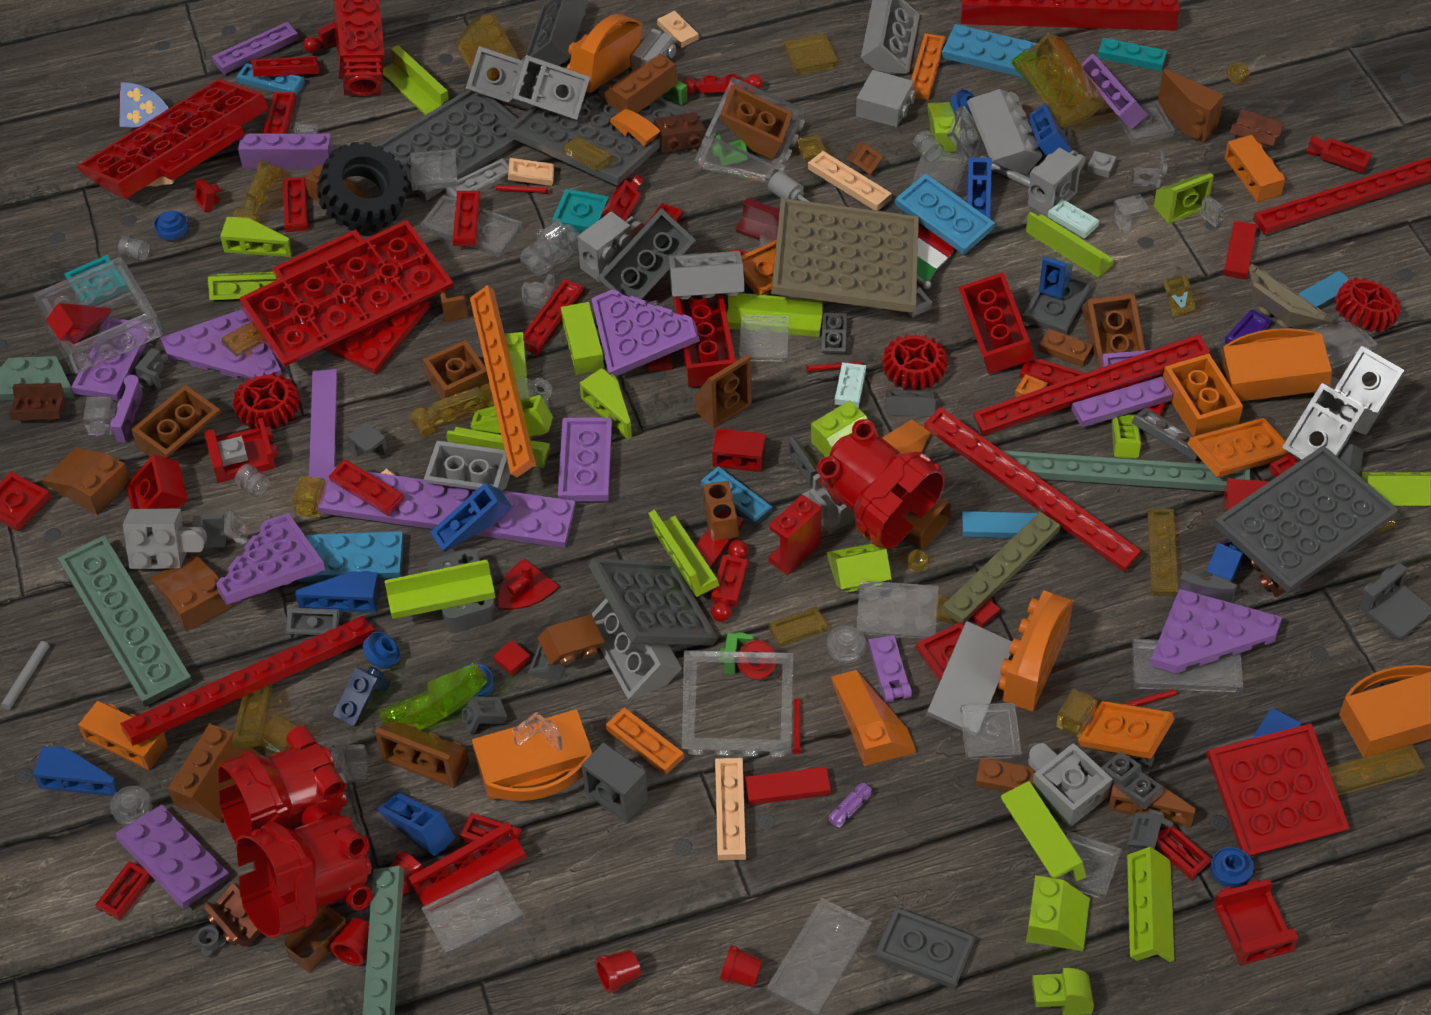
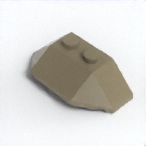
[1249,264,1334,329]

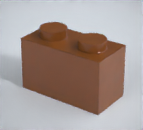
[538,614,604,666]

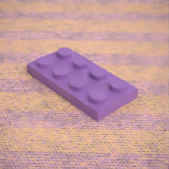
[71,317,153,401]
[558,417,612,501]
[116,805,229,909]

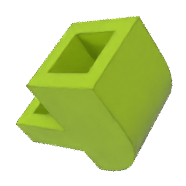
[1032,968,1094,1015]

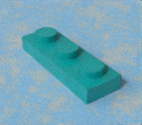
[1097,37,1167,71]

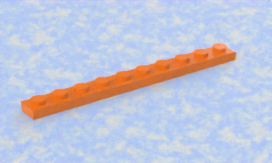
[470,285,536,478]

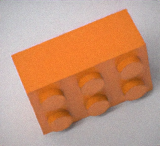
[1163,354,1243,436]

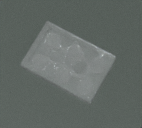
[856,580,939,639]
[421,871,524,958]

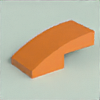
[610,109,661,146]

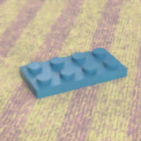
[942,24,1038,78]
[895,173,995,255]
[298,531,404,582]

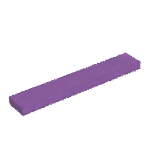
[309,369,338,489]

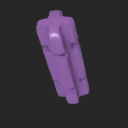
[829,782,872,828]

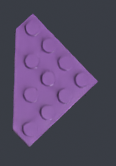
[591,289,700,377]
[160,309,282,380]
[216,513,325,605]
[1150,589,1282,673]

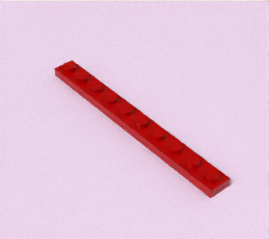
[1253,157,1431,235]
[973,334,1210,436]
[924,407,1141,572]
[120,616,375,746]

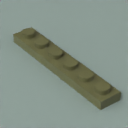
[942,512,1060,625]

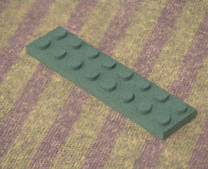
[58,535,193,707]

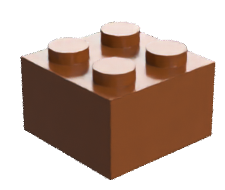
[423,340,491,409]

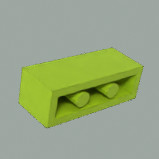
[561,302,605,375]

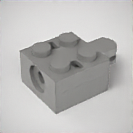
[1028,147,1086,216]
[577,212,645,282]
[123,509,207,569]
[1028,743,1113,827]

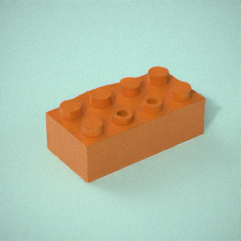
[566,14,643,93]
[1223,328,1332,402]
[998,590,1074,712]
[1339,665,1431,759]
[472,709,592,801]

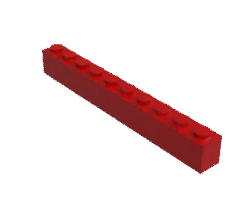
[961,0,1179,31]

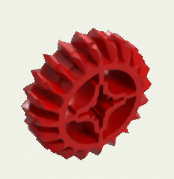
[1334,277,1401,333]
[882,333,948,390]
[233,372,300,430]

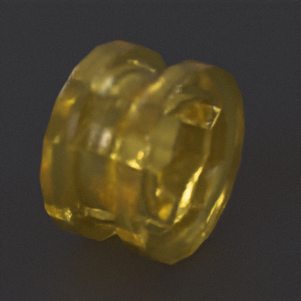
[1227,61,1249,84]

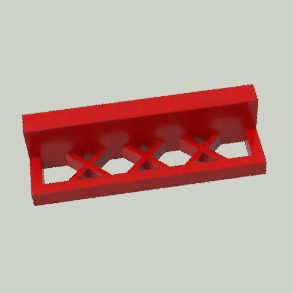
[408,822,527,913]

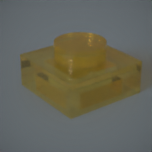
[797,135,825,161]

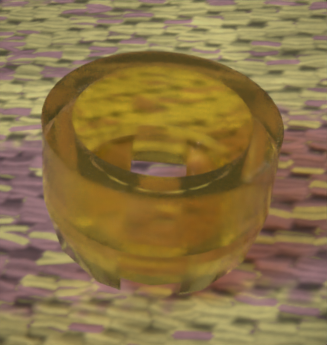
[907,549,928,572]

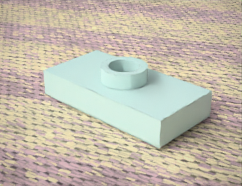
[1048,199,1099,239]
[835,362,866,408]

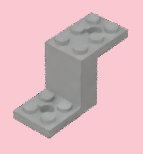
[465,46,590,120]
[1282,346,1406,459]

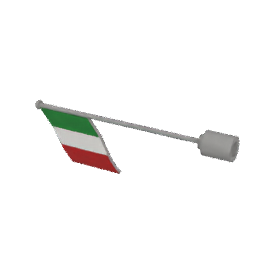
[768,171,955,289]

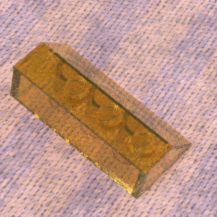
[455,13,520,81]
[1017,32,1106,129]

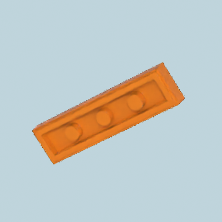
[911,33,946,100]

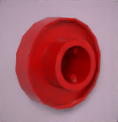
[737,640,776,680]

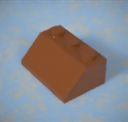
[599,54,678,113]
[131,385,221,458]
[375,721,469,788]
[168,723,261,823]

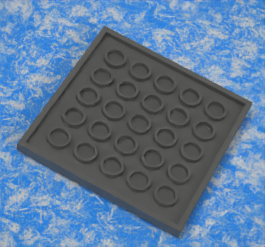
[506,78,692,186]

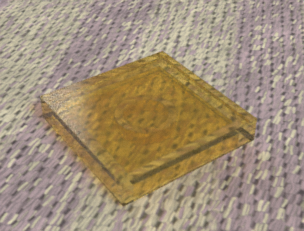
[784,33,838,75]

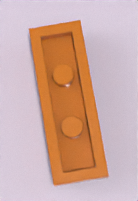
[606,707,684,776]

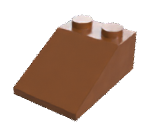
[1158,68,1224,143]
[719,85,793,160]
[1082,293,1145,368]
[695,354,752,429]
[41,448,130,515]
[150,554,232,632]

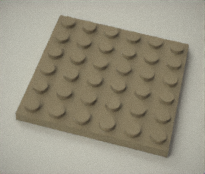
[771,198,919,313]

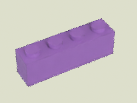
[1077,53,1148,129]
[238,134,334,169]

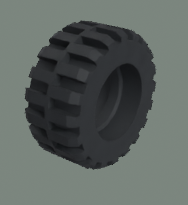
[317,142,409,233]

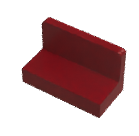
[735,198,779,243]

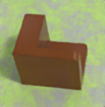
[846,141,883,175]
[440,291,468,322]

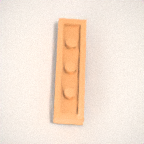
[808,151,892,211]
[715,758,746,861]

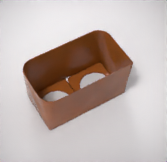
[703,481,740,541]
[903,497,951,550]
[284,905,346,973]

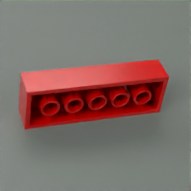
[669,270,736,387]

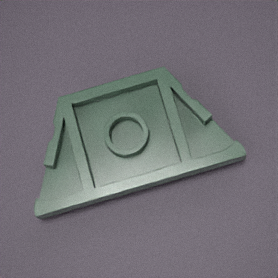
[0,356,74,400]

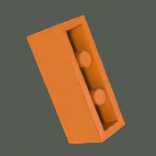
[1225,135,1285,203]
[78,701,168,771]

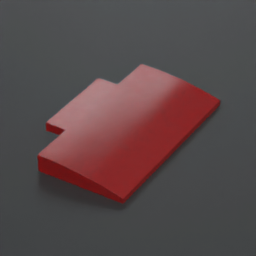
[76,78,269,199]
[239,220,454,367]

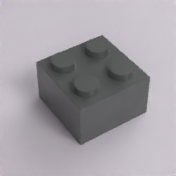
[582,742,648,823]

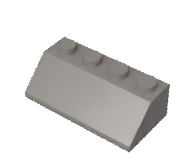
[861,0,920,74]
[967,89,1042,175]
[592,598,682,700]

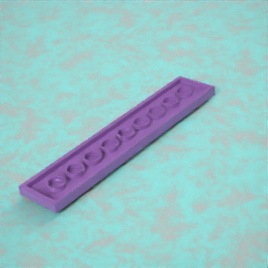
[318,466,576,548]

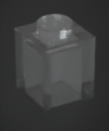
[83,397,117,436]

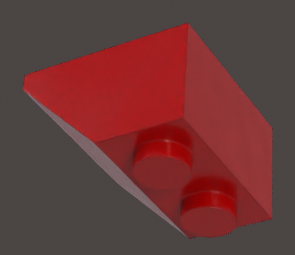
[126,454,187,509]

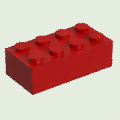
[958,272,1034,374]

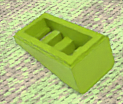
[1111,414,1141,458]

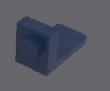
[333,666,391,726]

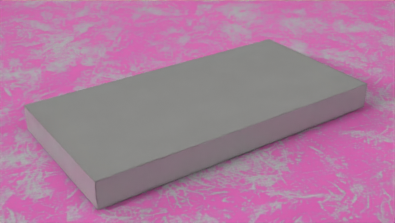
[926,621,1012,737]

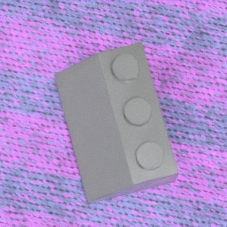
[669,251,744,299]
[424,441,510,491]

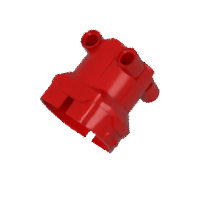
[817,419,945,549]
[218,725,347,846]
[236,805,373,938]

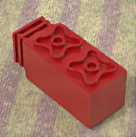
[333,0,384,96]

